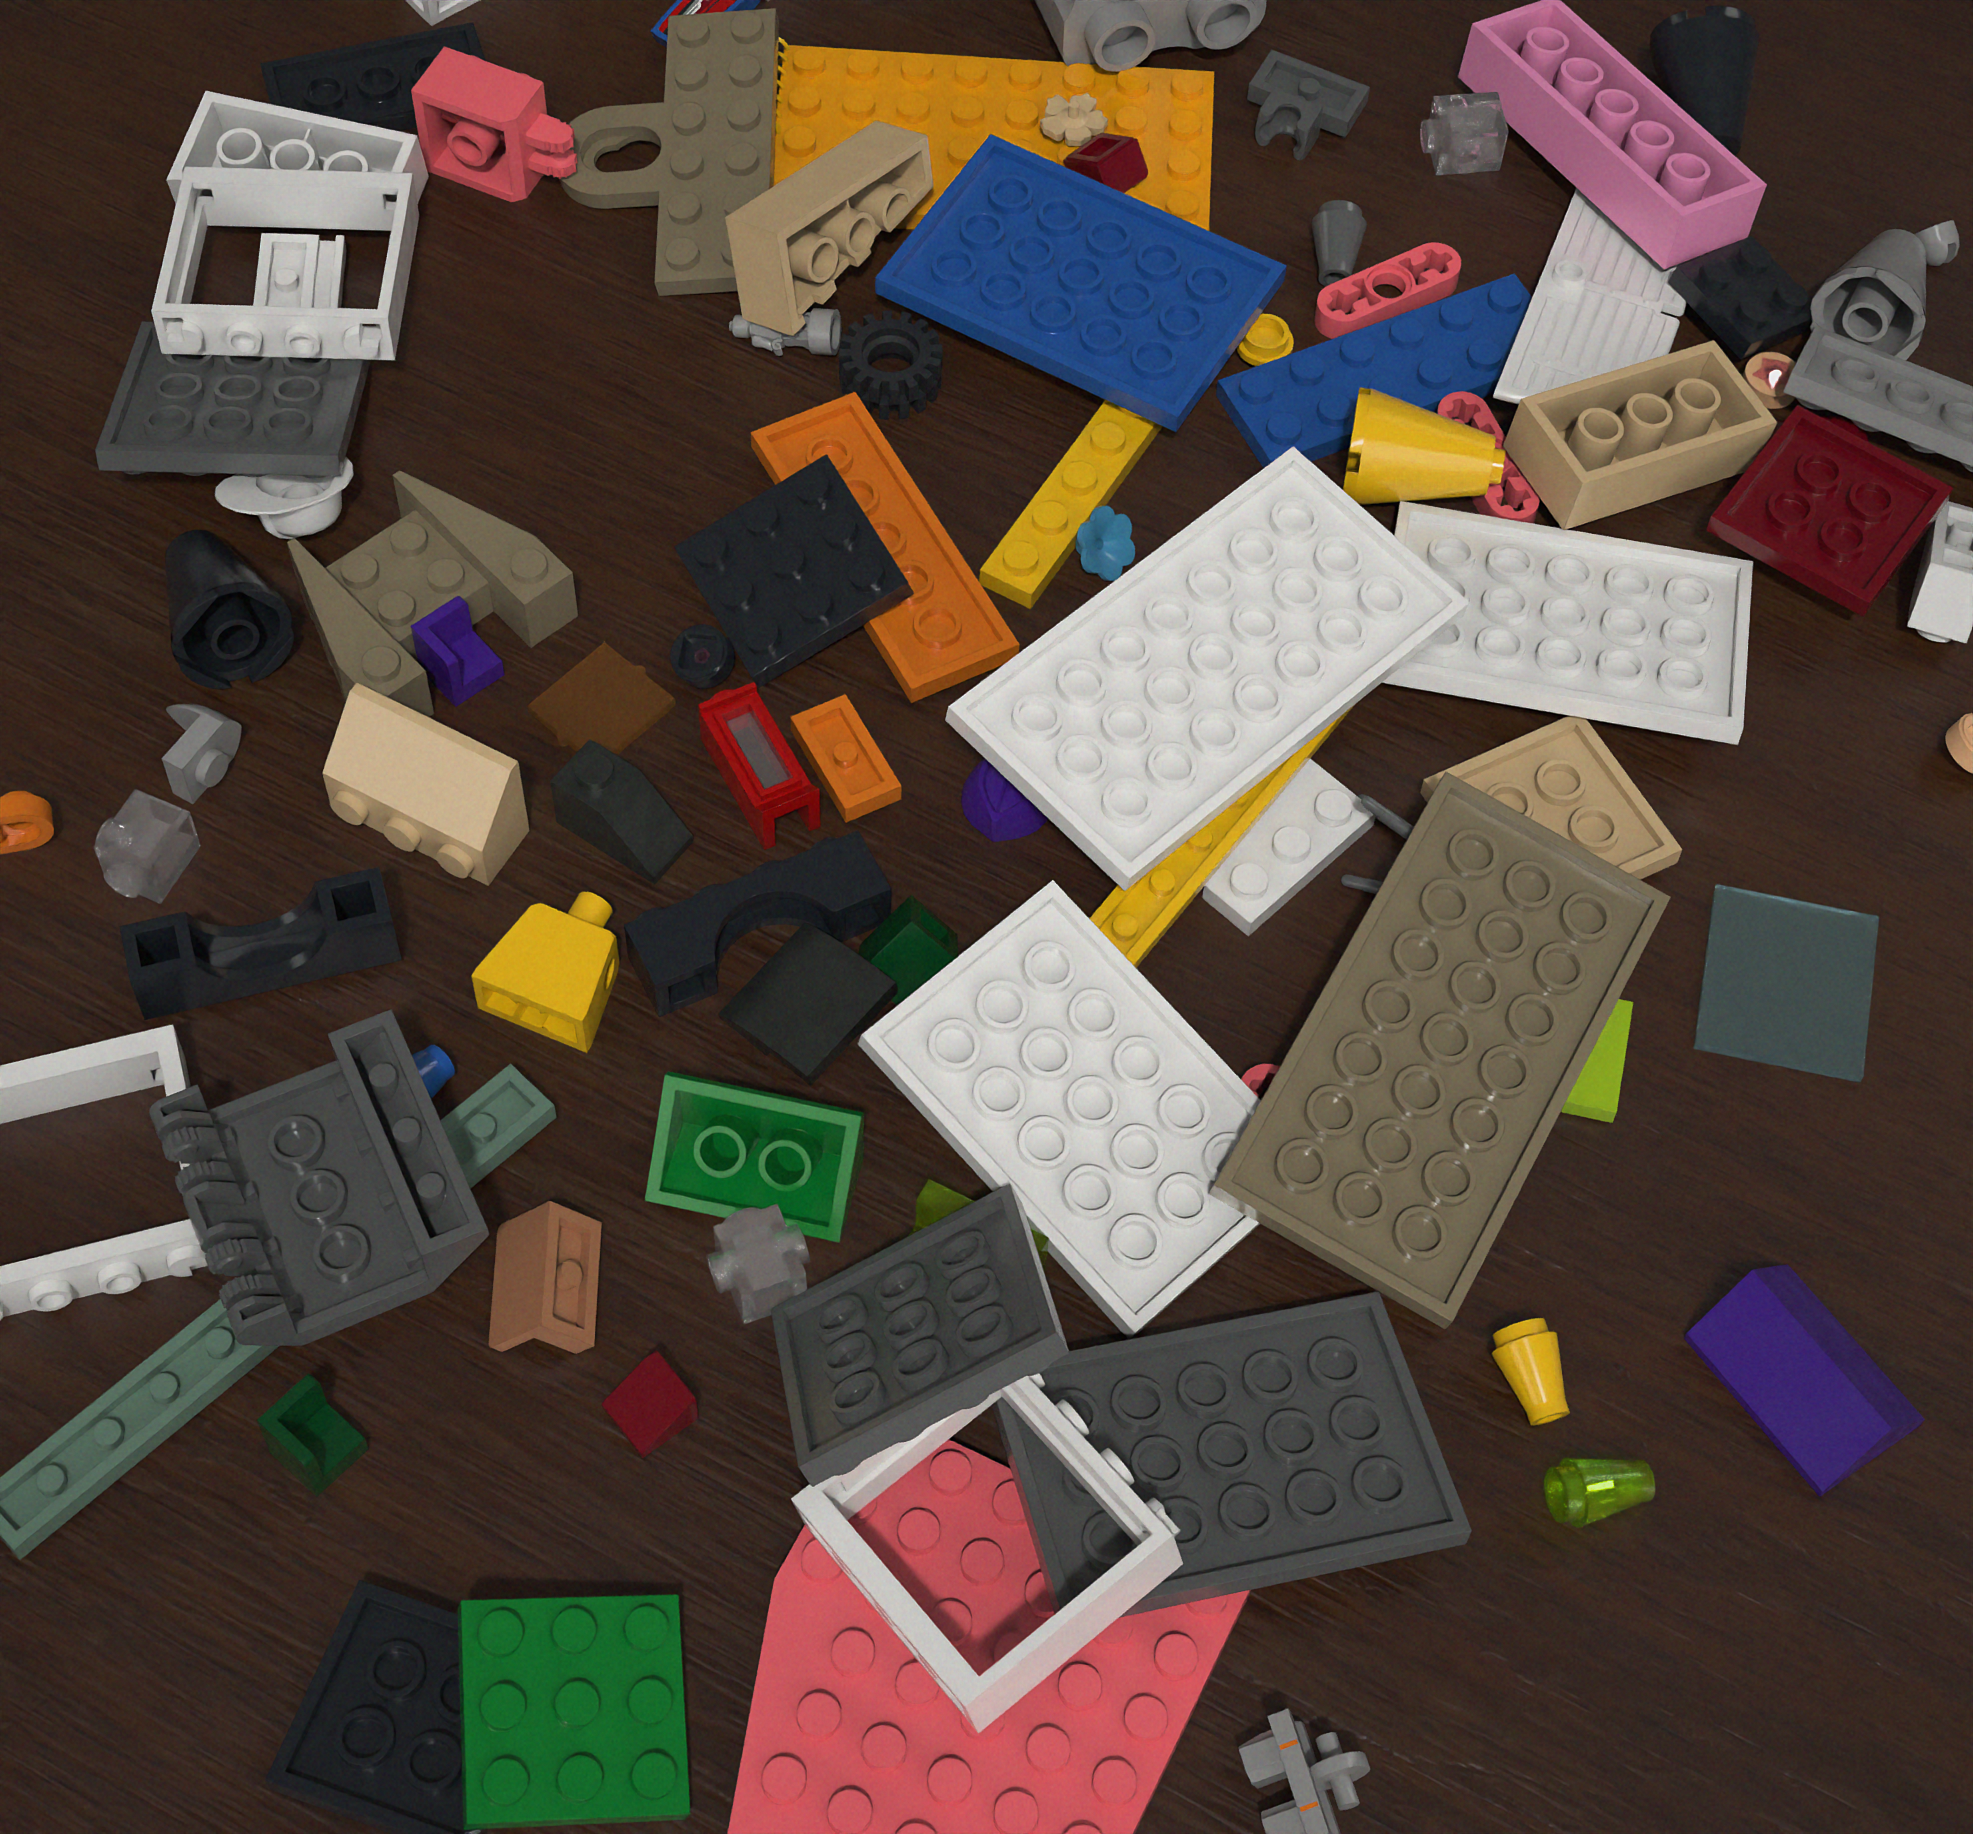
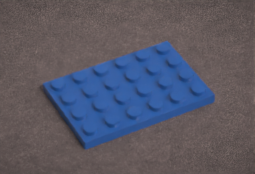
[875,134,1286,432]

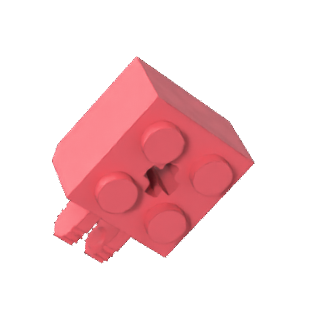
[411,46,578,202]

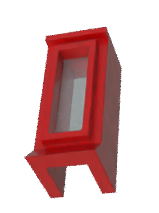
[698,682,821,851]

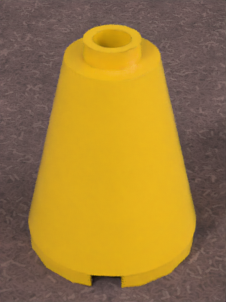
[1343,387,1506,505]

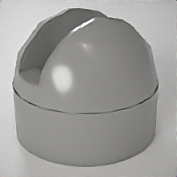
[1914,220,1960,266]

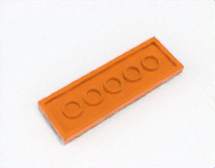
[751,392,1020,703]

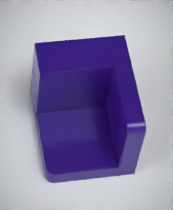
[411,596,504,707]

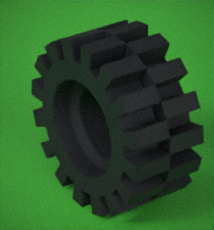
[839,310,943,420]

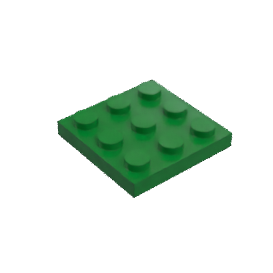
[458,1595,690,1830]

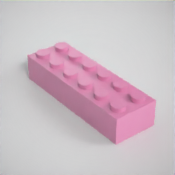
[1458,0,1767,269]

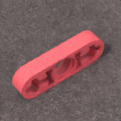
[1314,242,1461,339]
[1437,391,1540,524]

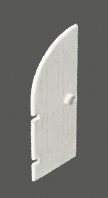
[1493,188,1704,404]

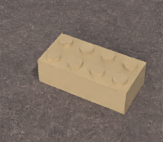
[1503,340,1777,530]

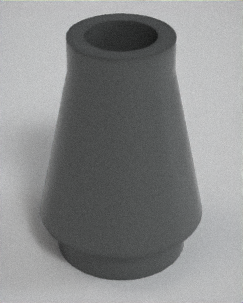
[1311,200,1367,286]

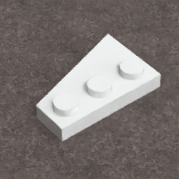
[1202,759,1376,936]

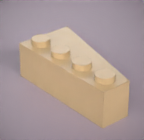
[725,120,934,336]

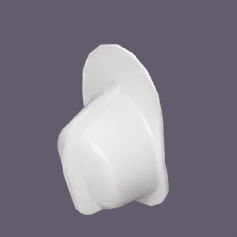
[215,457,353,539]

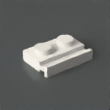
[253,233,346,308]

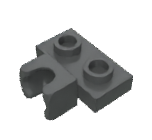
[1247,50,1370,160]

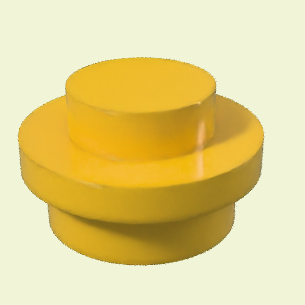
[1237,314,1294,366]

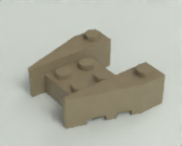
[287,470,578,717]

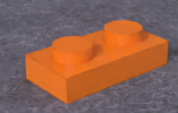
[790,694,901,823]

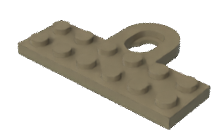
[558,8,779,296]

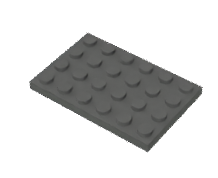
[991,1292,1472,1618]

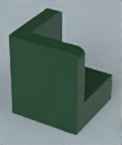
[859,895,958,1005]
[257,1374,369,1497]

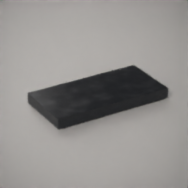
[260,22,485,131]

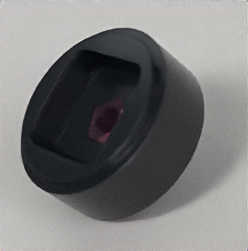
[670,624,735,689]

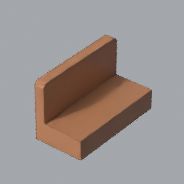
[489,1201,602,1354]

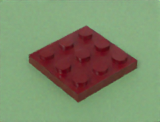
[1706,405,1953,617]

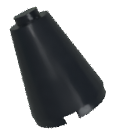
[1649,6,1759,156]
[165,530,294,689]

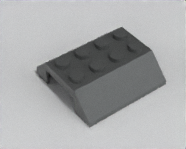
[149,1009,489,1346]

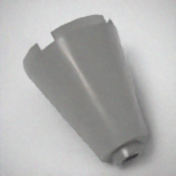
[1810,229,1926,360]

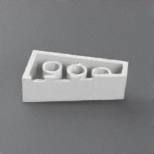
[166,91,429,204]

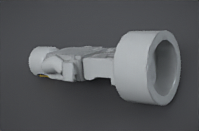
[729,308,842,356]

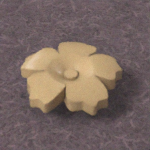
[1040,93,1108,146]

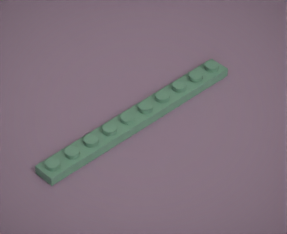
[0,1064,557,1560]

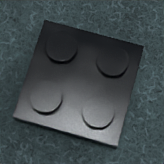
[1668,236,1812,360]

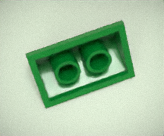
[645,1071,864,1242]

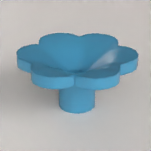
[1076,506,1135,581]

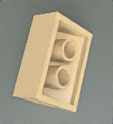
[322,683,530,886]

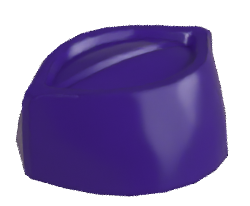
[961,758,1048,842]

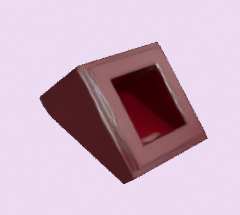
[1063,132,1148,193]
[601,1350,699,1458]

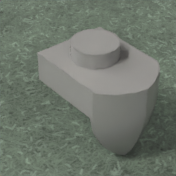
[162,704,241,804]

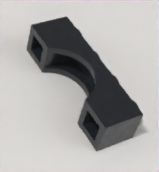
[624,830,891,1017]
[119,867,402,1020]

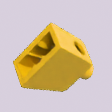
[471,892,620,1053]

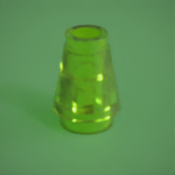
[1544,1458,1655,1528]

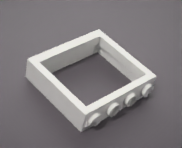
[151,166,419,360]
[0,1024,208,1321]
[791,1374,1183,1733]

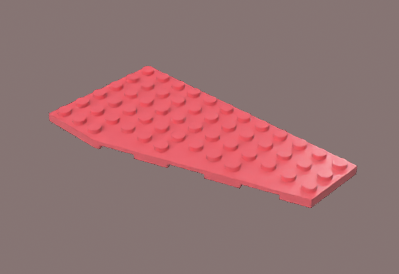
[727,1439,1251,1834]

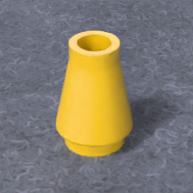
[1492,1318,1570,1426]

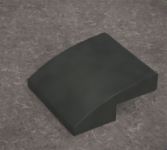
[718,922,898,1086]

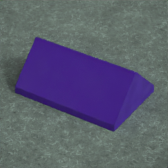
[1684,1264,1925,1497]

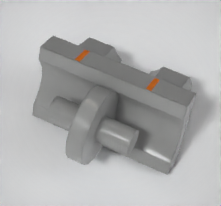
[1239,1709,1370,1834]

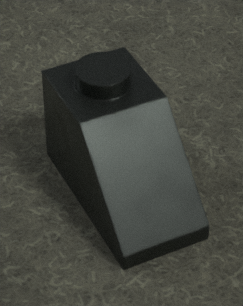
[550,739,693,885]

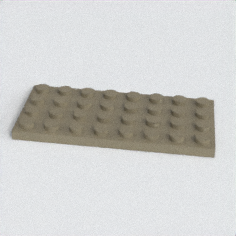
[1209,771,1671,1329]

